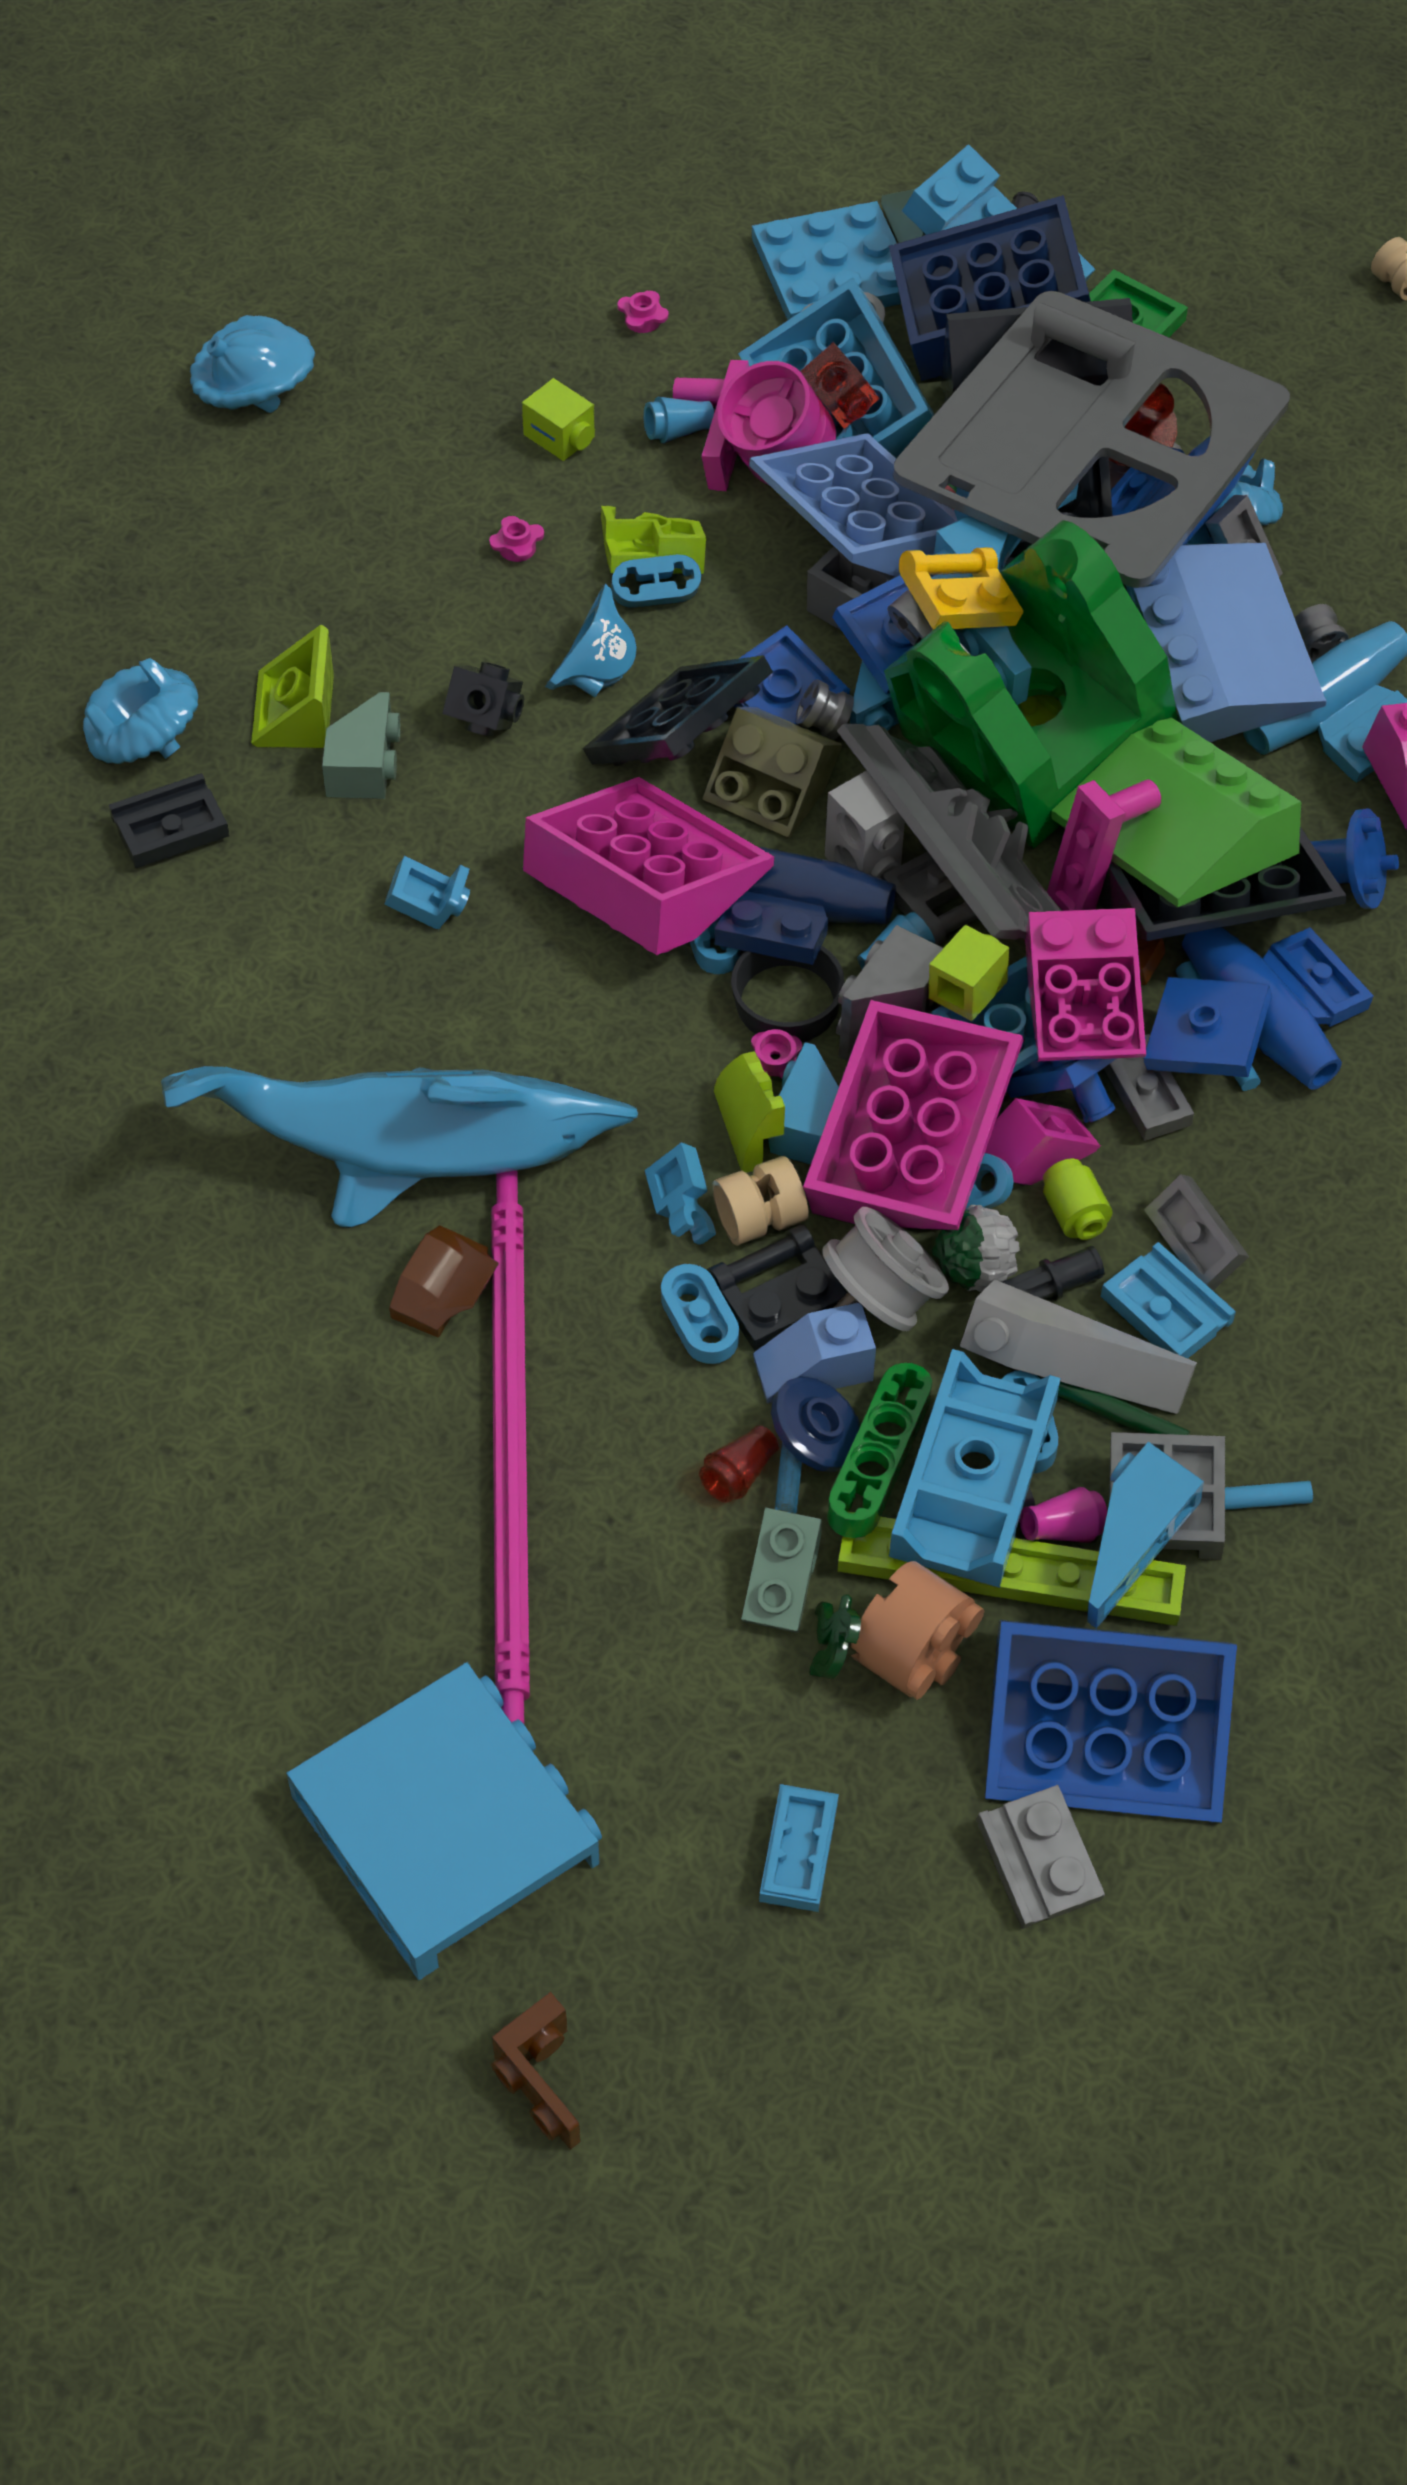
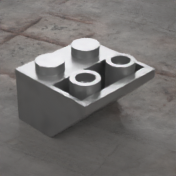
[836,925,943,1061]

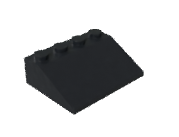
[1099,827,1346,941]

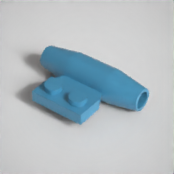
[1243,621,1407,783]

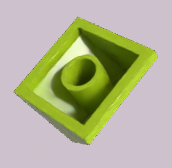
[251,625,334,748]

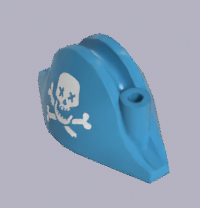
[545,584,636,698]

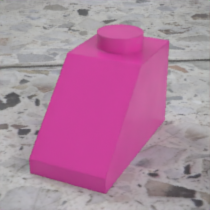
[985,1098,1101,1185]

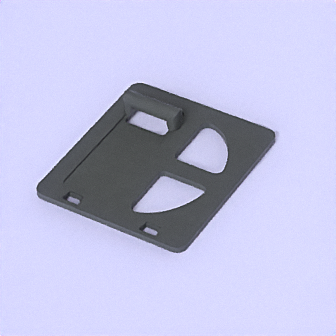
[893,291,1290,588]

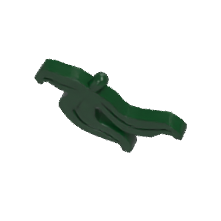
[809,1594,861,1680]

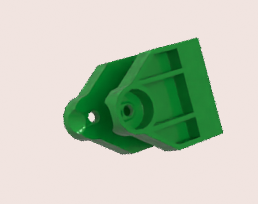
[884,520,1178,849]

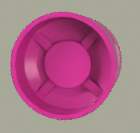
[717,361,836,485]

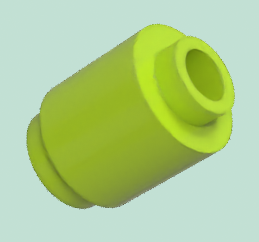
[1043,1158,1113,1240]

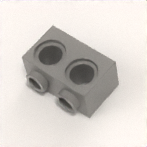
[825,770,905,879]

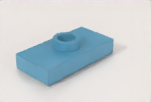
[759,1784,839,1912]

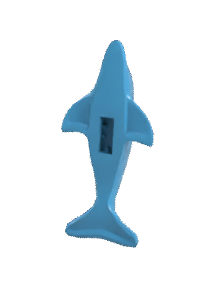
[161,1066,638,1227]

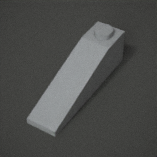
[960,1280,1197,1414]

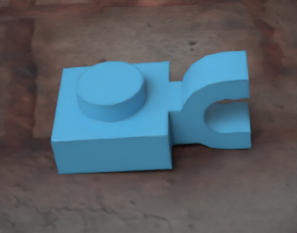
[645,1142,716,1245]

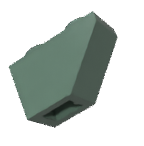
[322,692,401,799]

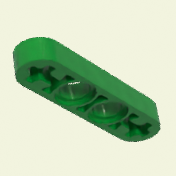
[827,1363,932,1538]

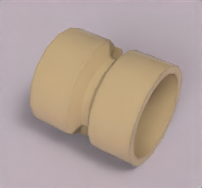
[712,1156,808,1246]

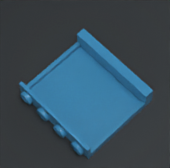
[287,1662,602,1981]

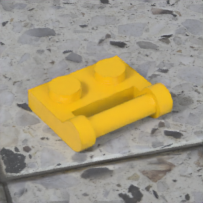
[899,547,1024,630]

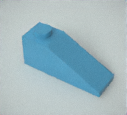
[1087,1442,1204,1629]

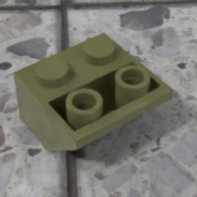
[702,707,843,838]

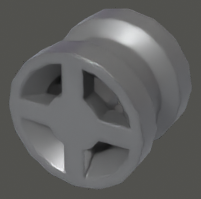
[1295,604,1349,663]
[795,679,854,740]

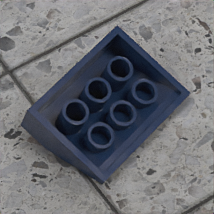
[889,195,1091,381]

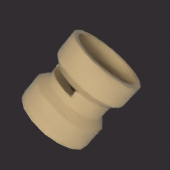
[1371,237,1407,300]

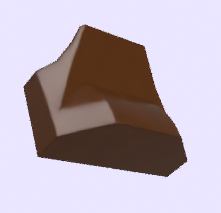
[389,1225,499,1338]

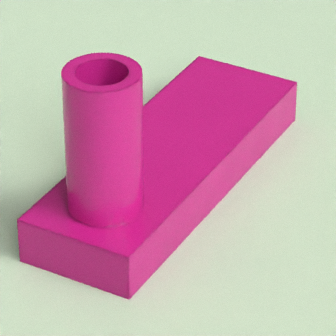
[673,360,749,491]
[1047,779,1161,911]

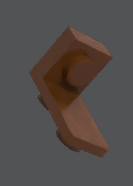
[491,1992,581,2150]

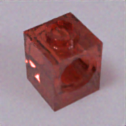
[800,342,880,429]

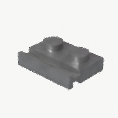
[976,1785,1105,1929]

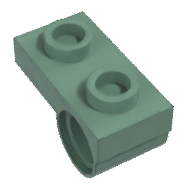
[741,1508,822,1633]

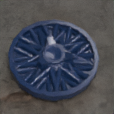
[771,1376,860,1472]

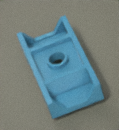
[902,144,1095,282]
[889,1349,1061,1588]

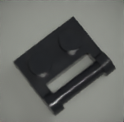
[707,1224,847,1351]

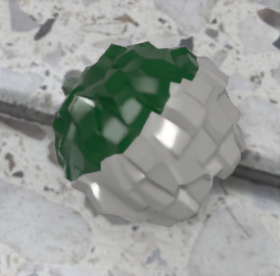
[932,1205,1020,1292]

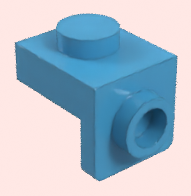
[384,856,470,929]

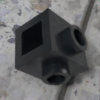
[442,662,525,736]

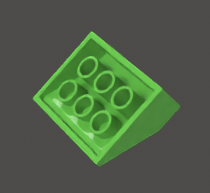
[1052,718,1301,907]

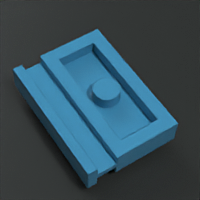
[1100,1242,1236,1359]

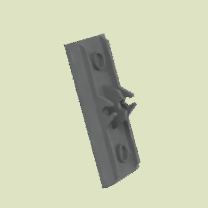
[837,724,1061,940]

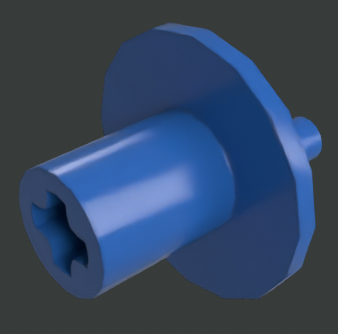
[1310,808,1399,909]

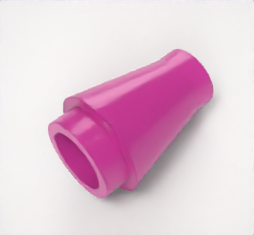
[1020,1487,1108,1543]

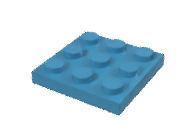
[752,201,901,320]

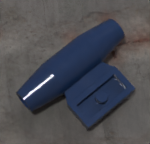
[715,847,896,965]

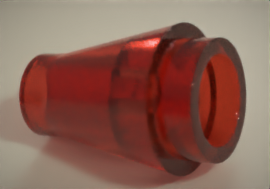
[699,1425,779,1502]

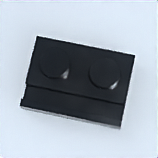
[109,773,229,869]

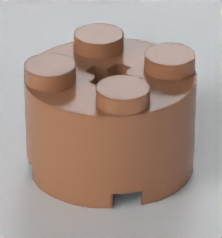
[851,1561,984,1700]

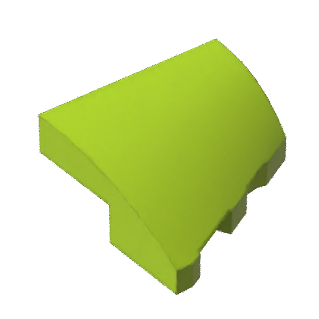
[601,506,706,574]
[713,1051,785,1173]

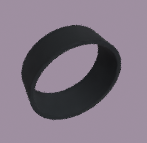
[731,945,845,1042]

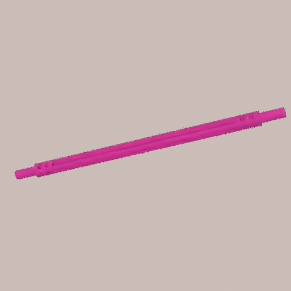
[491,1170,530,1724]

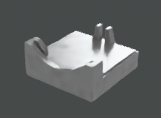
[1109,1432,1225,1560]

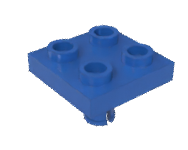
[1007,1037,1146,1123]

